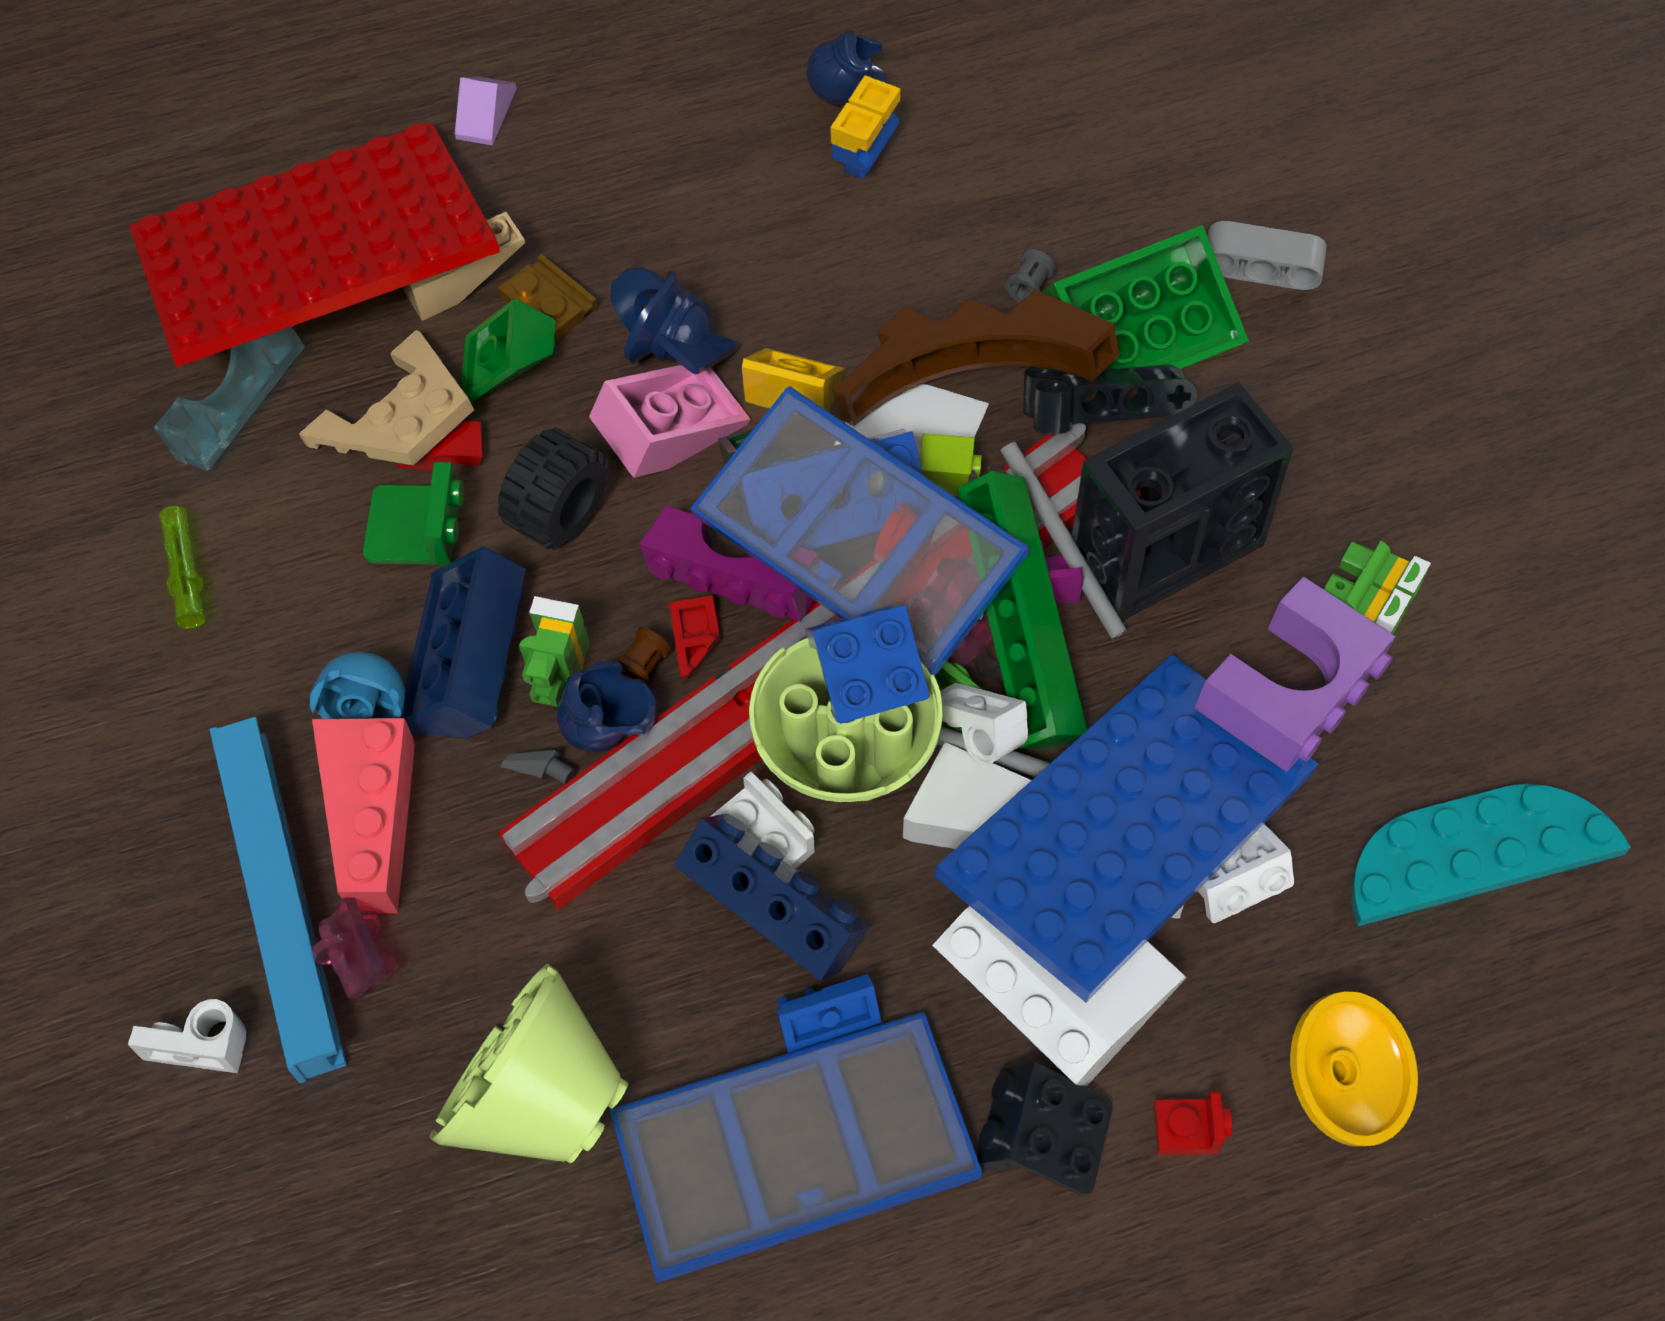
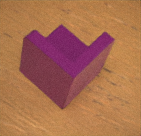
[1041,541,1083,603]

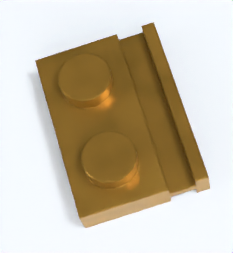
[498,254,598,342]

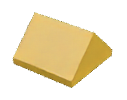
[742,348,845,416]

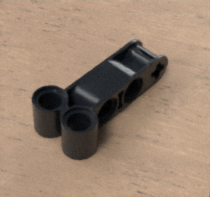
[1023,365,1197,434]

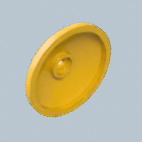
[1290,991,1418,1147]

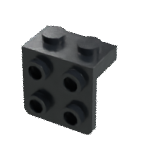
[977,1062,1112,1195]

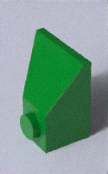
[461,299,556,403]

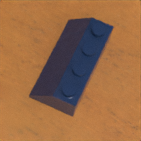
[402,546,526,738]

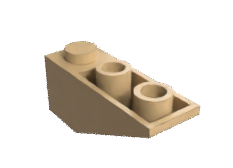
[403,212,525,321]

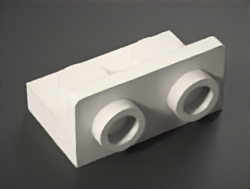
[711,772,815,869]
[1198,824,1294,923]

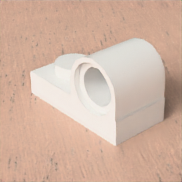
[940,683,1028,765]
[128,999,246,1073]

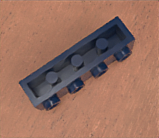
[674,814,869,981]

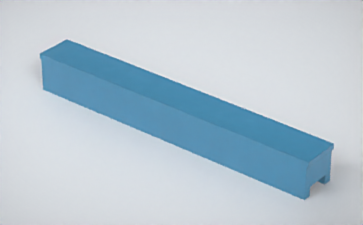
[210,717,347,1084]

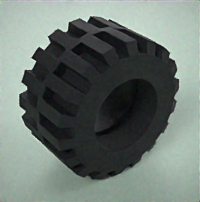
[498,427,609,550]

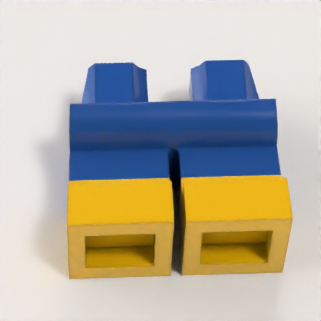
[830,75,901,179]

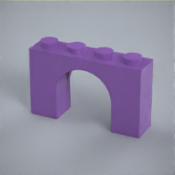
[1194,576,1396,772]

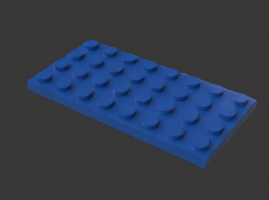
[934,654,1319,1003]

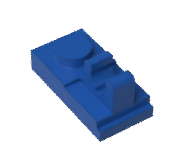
[776,974,882,1053]

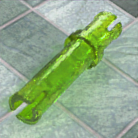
[159,506,205,629]

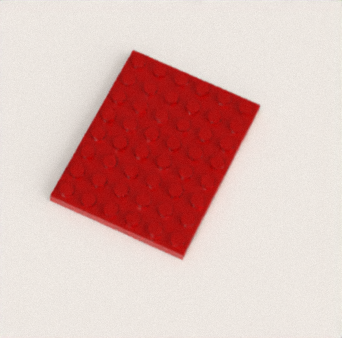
[129,122,500,367]

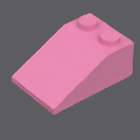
[589,365,750,478]

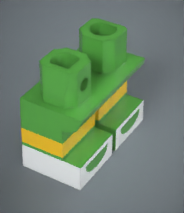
[1324,541,1431,634]
[519,596,590,706]

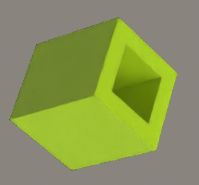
[920,433,982,496]

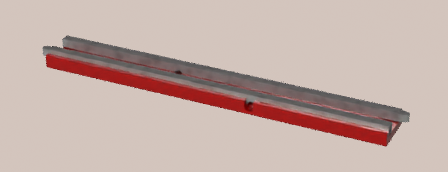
[498,423,1087,910]

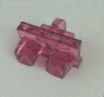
[311,898,398,999]

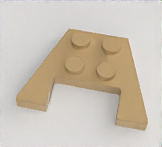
[299,330,474,465]

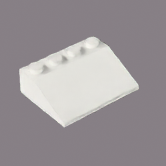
[932,906,1187,1087]

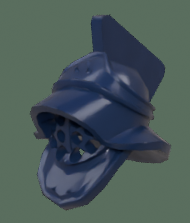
[610,267,737,374]

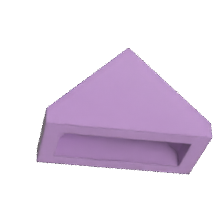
[455,77,517,146]

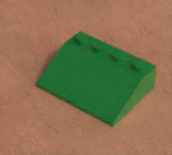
[1042,225,1249,396]

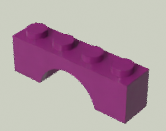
[639,506,821,622]

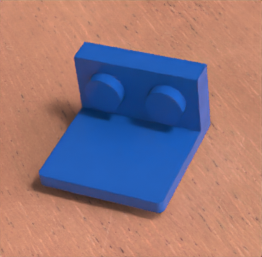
[805,604,929,724]

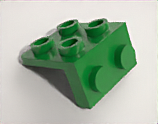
[363,462,464,565]

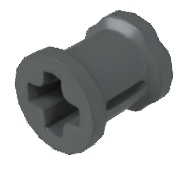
[1005,249,1056,302]

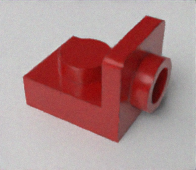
[1153,1091,1232,1155]

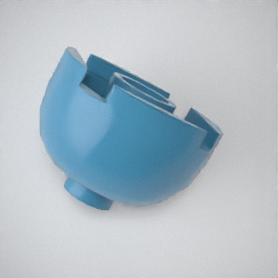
[310,651,405,719]

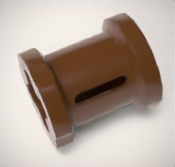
[613,627,671,684]

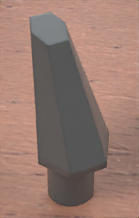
[500,750,576,784]

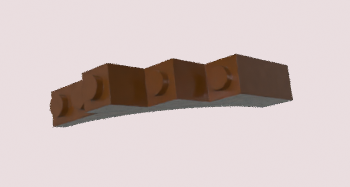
[832,289,1119,426]

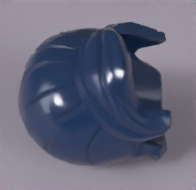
[806,30,886,105]
[557,661,657,752]

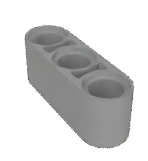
[1207,221,1327,290]

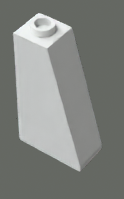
[903,742,1031,849]

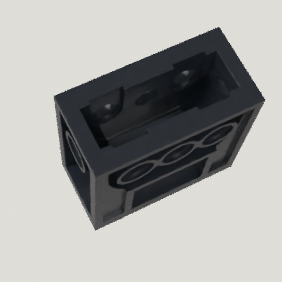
[1072,382,1293,621]

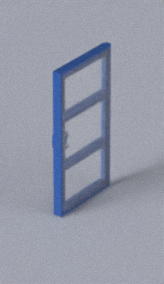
[690,386,1031,677]
[610,1011,982,1283]

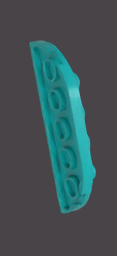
[1351,784,1631,927]

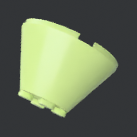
[749,638,943,802]
[430,964,628,1164]

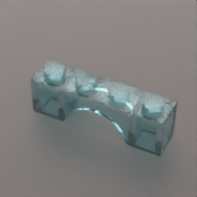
[153,326,304,471]

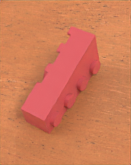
[312,718,415,914]

